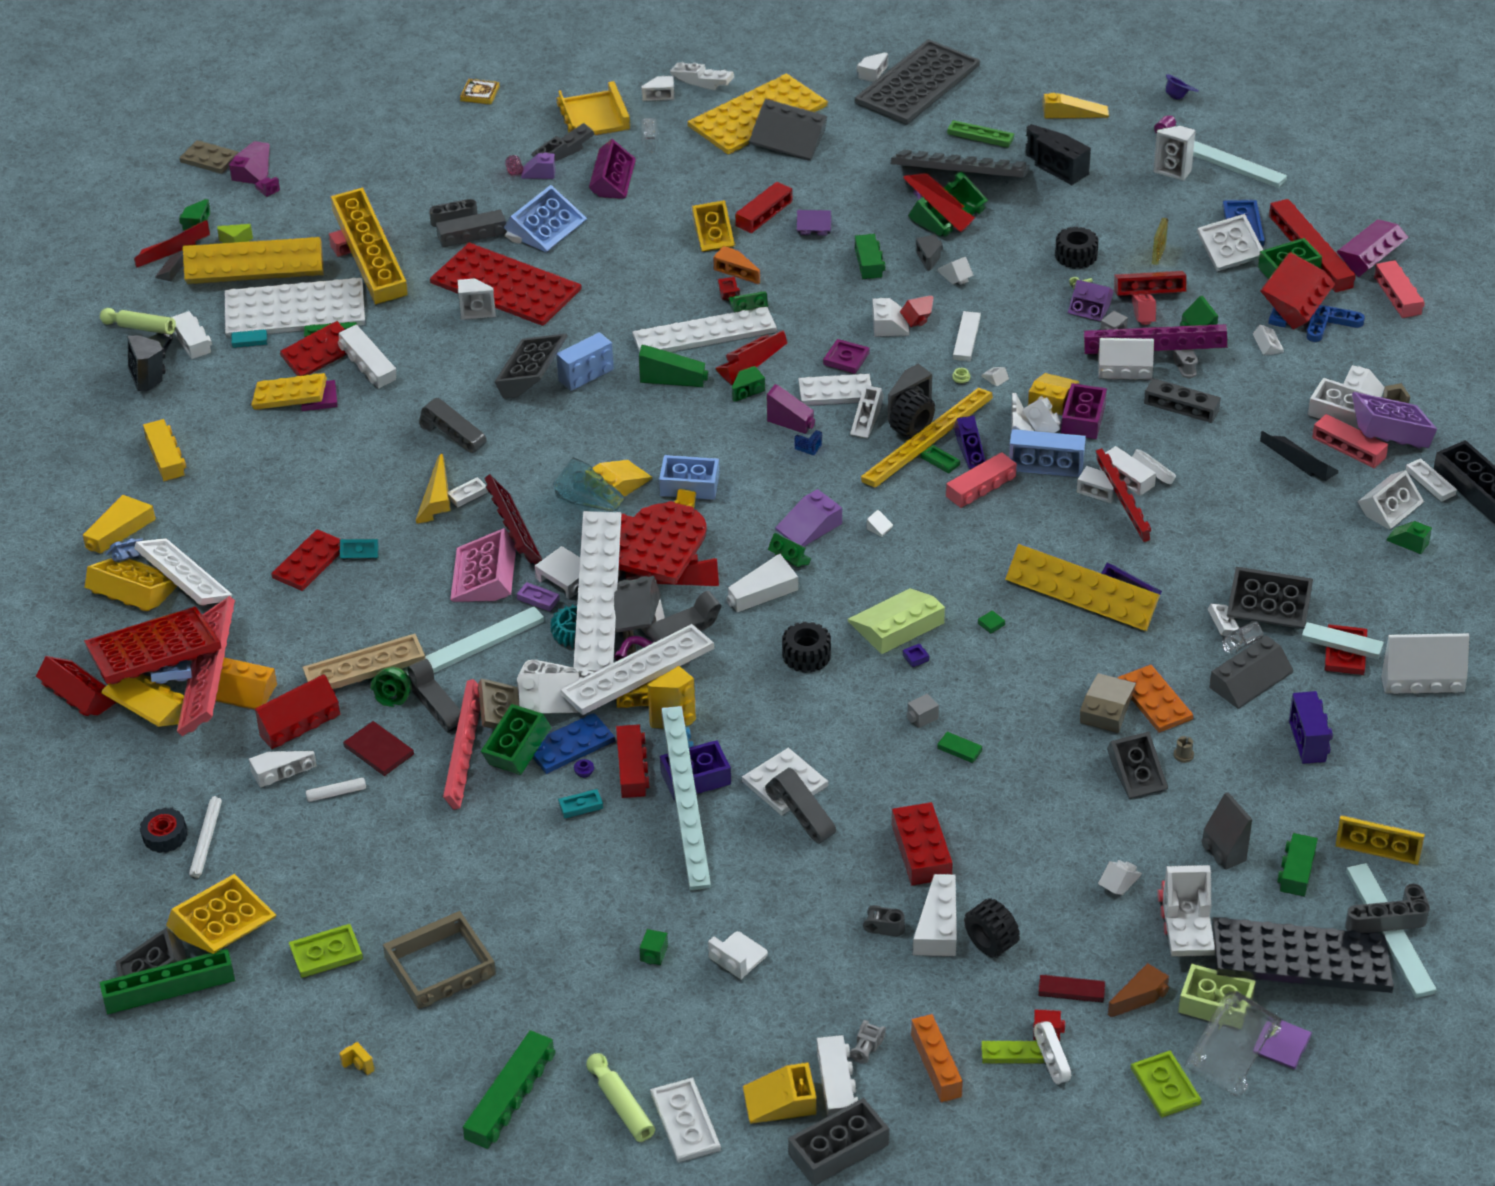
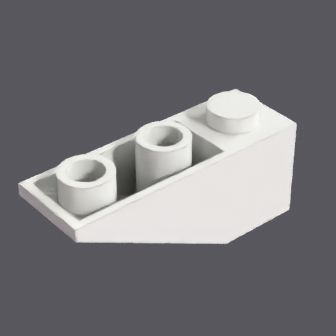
[249,751,317,788]

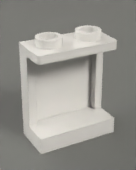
[535,546,580,599]

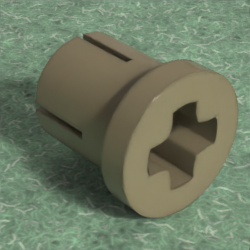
[1173,736,1194,763]

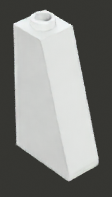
[727,554,798,612]

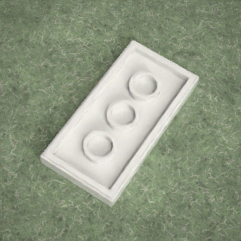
[650,1078,721,1163]

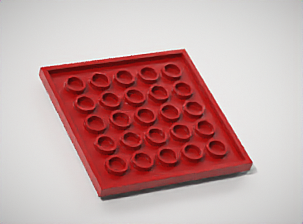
[84,606,222,684]

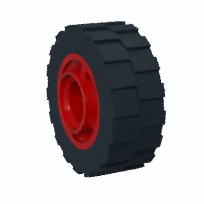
[140,808,188,853]

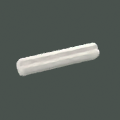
[306,778,366,802]

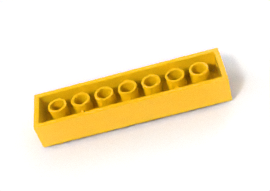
[331,188,408,304]
[183,237,324,284]

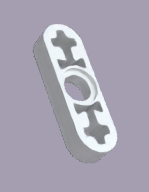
[1132,449,1176,484]
[1034,1021,1071,1084]

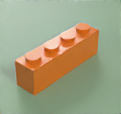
[911,1014,963,1103]

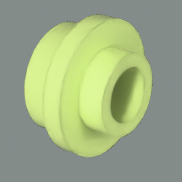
[952,368,970,383]

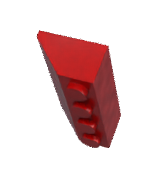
[36,656,117,716]
[255,674,341,749]

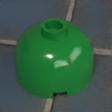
[371,667,412,707]

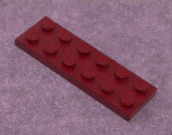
[484,474,543,565]

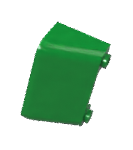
[908,171,988,237]

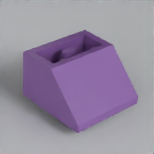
[1068,280,1114,321]

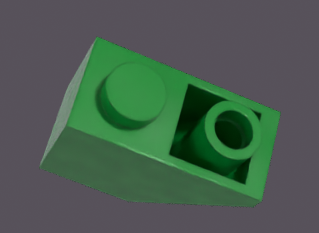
[732,366,765,402]

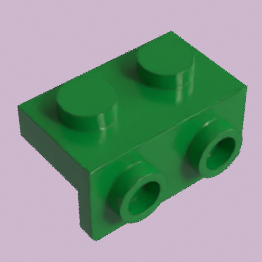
[729,291,768,313]
[768,533,811,567]

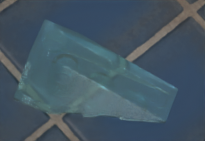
[553,457,626,513]

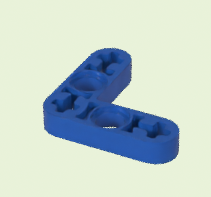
[1307,305,1365,342]

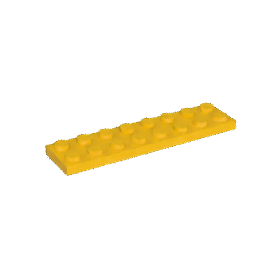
[1005,544,1160,631]

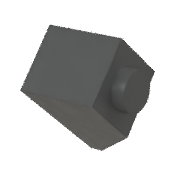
[916,234,943,271]

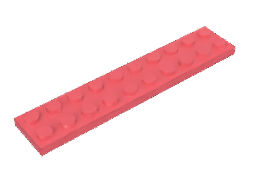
[177,596,235,736]

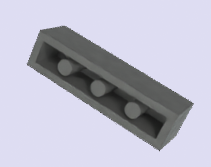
[436,209,507,248]

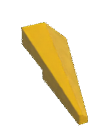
[416,453,451,524]

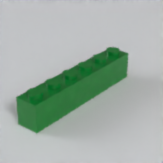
[99,949,235,1015]
[463,1030,555,1149]

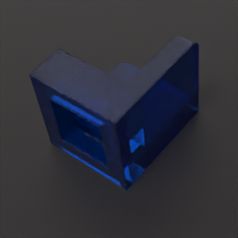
[794,430,822,456]

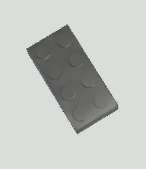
[788,1098,889,1186]

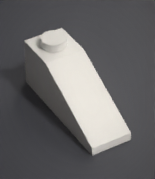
[850,385,884,439]

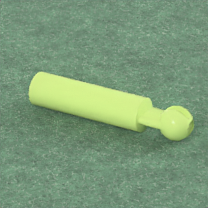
[100,308,176,335]
[586,1053,655,1142]

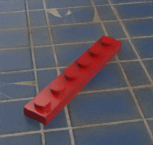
[1095,448,1152,542]

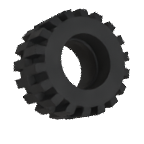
[1055,227,1099,269]
[889,389,935,439]
[782,621,831,673]
[964,898,1020,958]

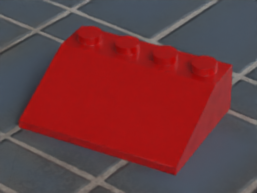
[1260,252,1335,330]

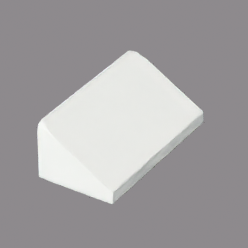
[1253,325,1284,355]

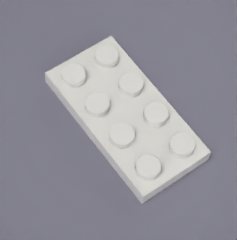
[799,374,871,405]

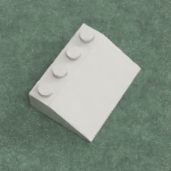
[1381,633,1469,694]

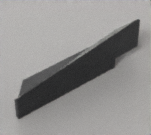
[1260,431,1339,481]

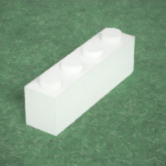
[338,324,396,389]
[817,1035,858,1117]

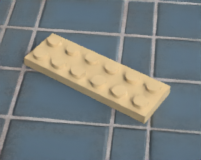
[303,634,425,689]

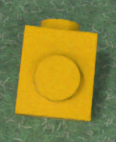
[674,489,696,508]

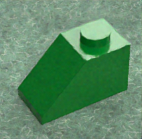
[179,199,211,231]
[1386,521,1432,554]

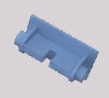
[105,538,143,562]

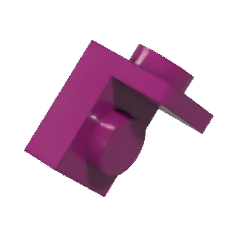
[255,177,280,197]

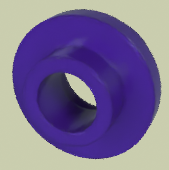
[574,759,594,778]

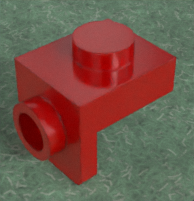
[718,277,740,301]

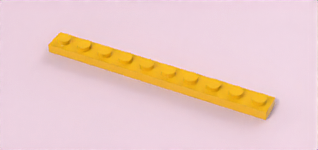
[861,388,993,488]

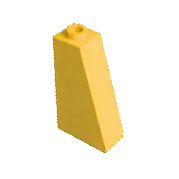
[83,495,156,554]

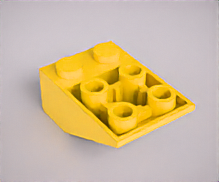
[743,1062,816,1124]

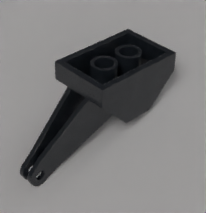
[127,333,173,391]

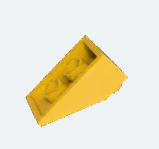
[692,200,735,252]
[1028,373,1079,415]
[586,460,652,505]

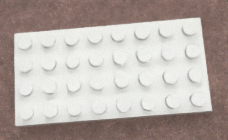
[225,278,365,338]

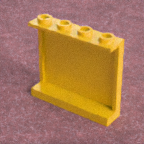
[556,81,630,135]

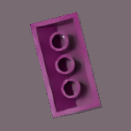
[589,139,636,199]
[1336,219,1409,278]

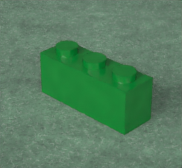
[855,234,885,279]
[1277,833,1318,897]

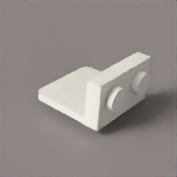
[1022,396,1062,433]
[708,931,768,979]

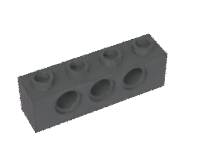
[1144,378,1221,423]

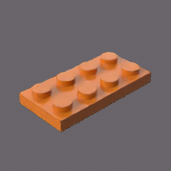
[1117,665,1194,732]

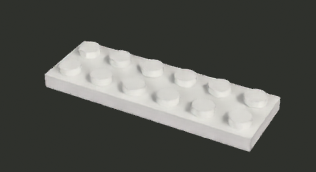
[134,538,232,605]

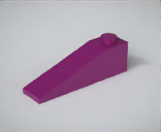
[229,141,270,184]

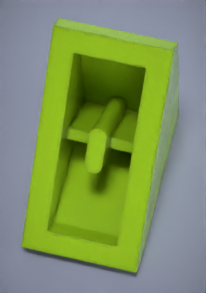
[217,224,253,243]

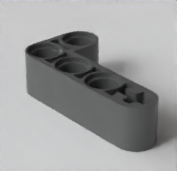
[419,398,487,453]
[646,591,722,642]
[408,658,461,732]
[765,768,836,844]
[1345,883,1430,933]

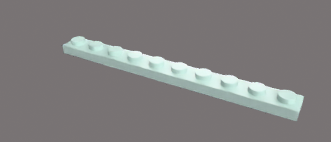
[661,706,711,891]

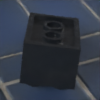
[1025,124,1091,186]

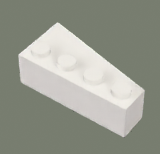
[913,874,957,956]

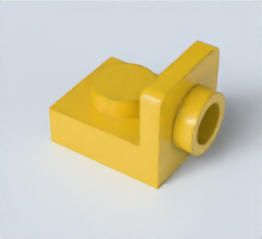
[339,1042,375,1075]

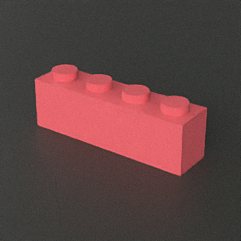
[1374,260,1424,318]
[1312,414,1388,469]
[946,452,1017,508]

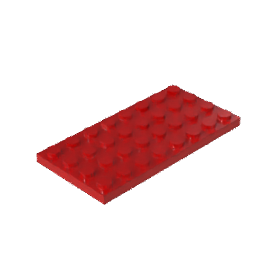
[430,243,582,326]

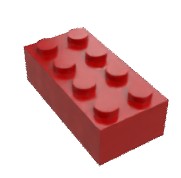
[891,802,953,886]

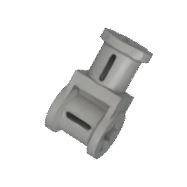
[850,1020,886,1064]

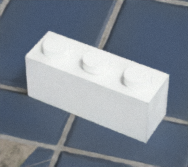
[171,311,212,359]
[1099,446,1156,496]

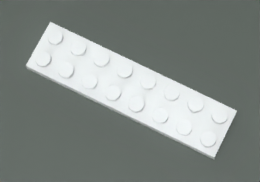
[633,307,777,352]
[560,624,714,715]

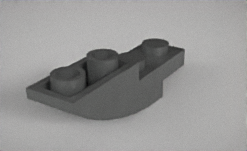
[531,123,594,161]

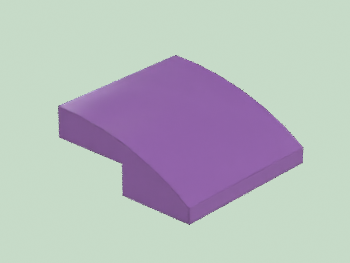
[1253,1016,1312,1070]

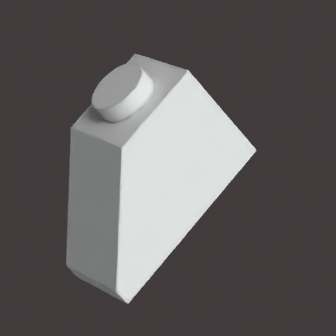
[857,53,888,82]
[642,76,674,101]
[937,256,974,285]
[1077,466,1114,503]

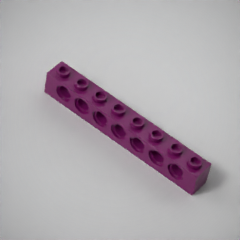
[1084,324,1228,354]

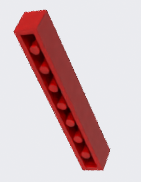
[1269,199,1356,293]

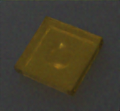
[1152,217,1169,265]

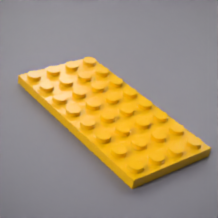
[688,73,828,155]

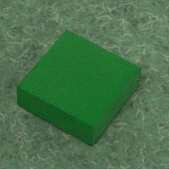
[978,610,1005,634]

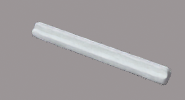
[189,796,222,878]

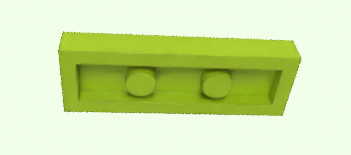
[981,1041,1045,1063]

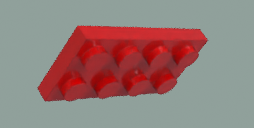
[280,321,347,376]
[271,529,340,591]

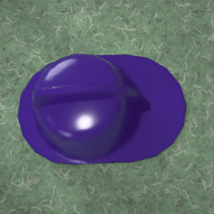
[1165,74,1199,99]

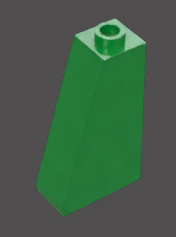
[639,345,709,387]

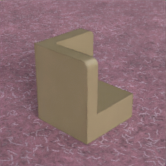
[1383,383,1410,403]

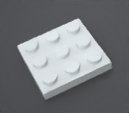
[1197,214,1263,272]
[742,748,828,816]

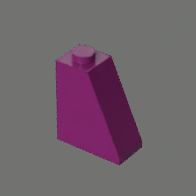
[767,384,815,434]

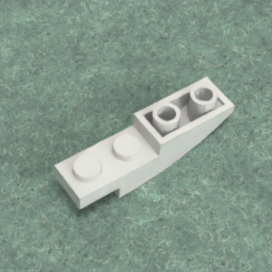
[670,62,734,90]

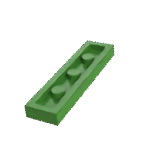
[947,120,1014,148]

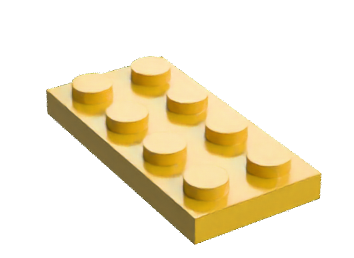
[251,373,327,410]

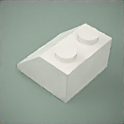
[458,279,496,320]
[872,298,909,336]
[1343,365,1385,397]

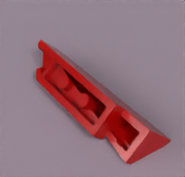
[903,173,975,232]
[134,220,210,268]
[716,330,788,386]
[625,554,719,586]

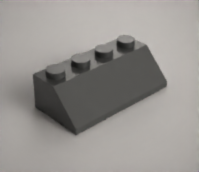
[1209,635,1293,709]

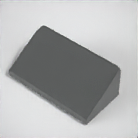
[155,252,184,281]

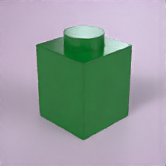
[639,929,668,965]

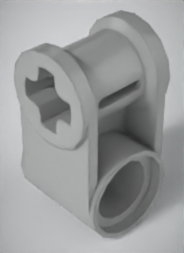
[1173,349,1198,378]

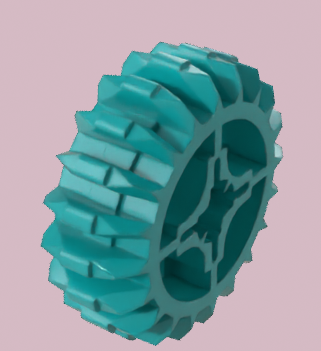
[550,604,577,649]

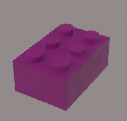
[1061,383,1107,439]

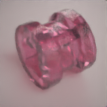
[505,155,523,176]

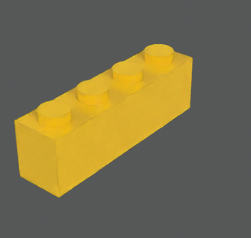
[143,419,186,481]

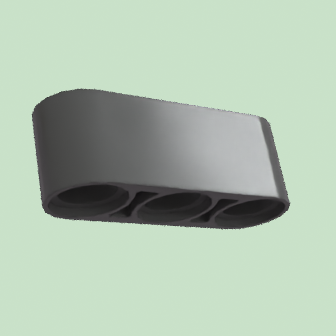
[429,199,478,227]

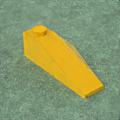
[1042,93,1109,118]

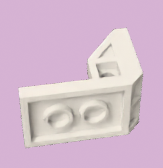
[1163,865,1215,956]

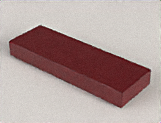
[1038,974,1105,1003]

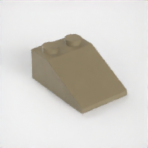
[1080,673,1136,733]

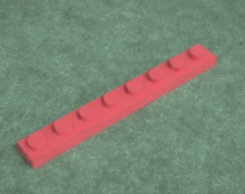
[443,679,481,810]

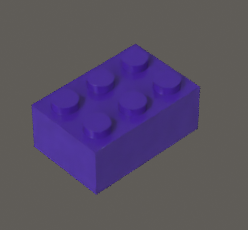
[1289,691,1333,764]
[660,740,731,800]

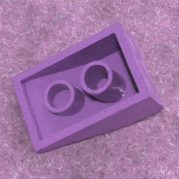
[775,489,842,547]

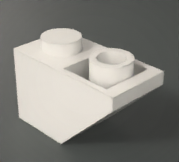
[1098,860,1142,895]

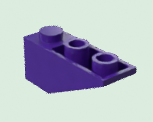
[953,416,986,469]

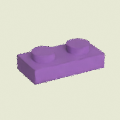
[517,582,560,612]

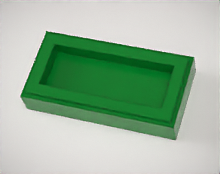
[921,445,960,474]
[937,731,983,763]

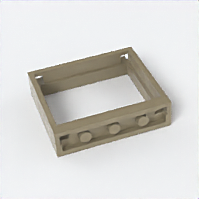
[383,911,496,1009]

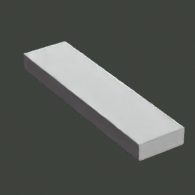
[953,311,981,361]

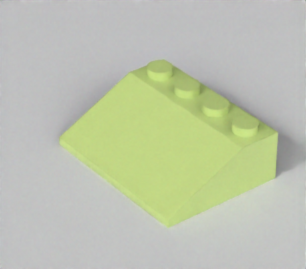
[848,588,945,654]

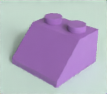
[797,210,832,236]

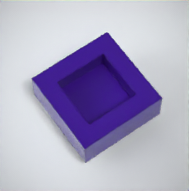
[903,643,929,667]

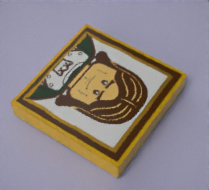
[460,79,500,104]

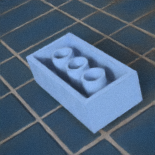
[1009,429,1086,477]

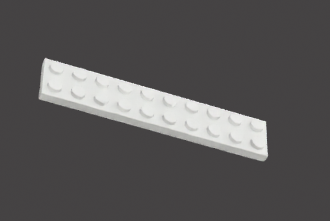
[573,511,621,673]

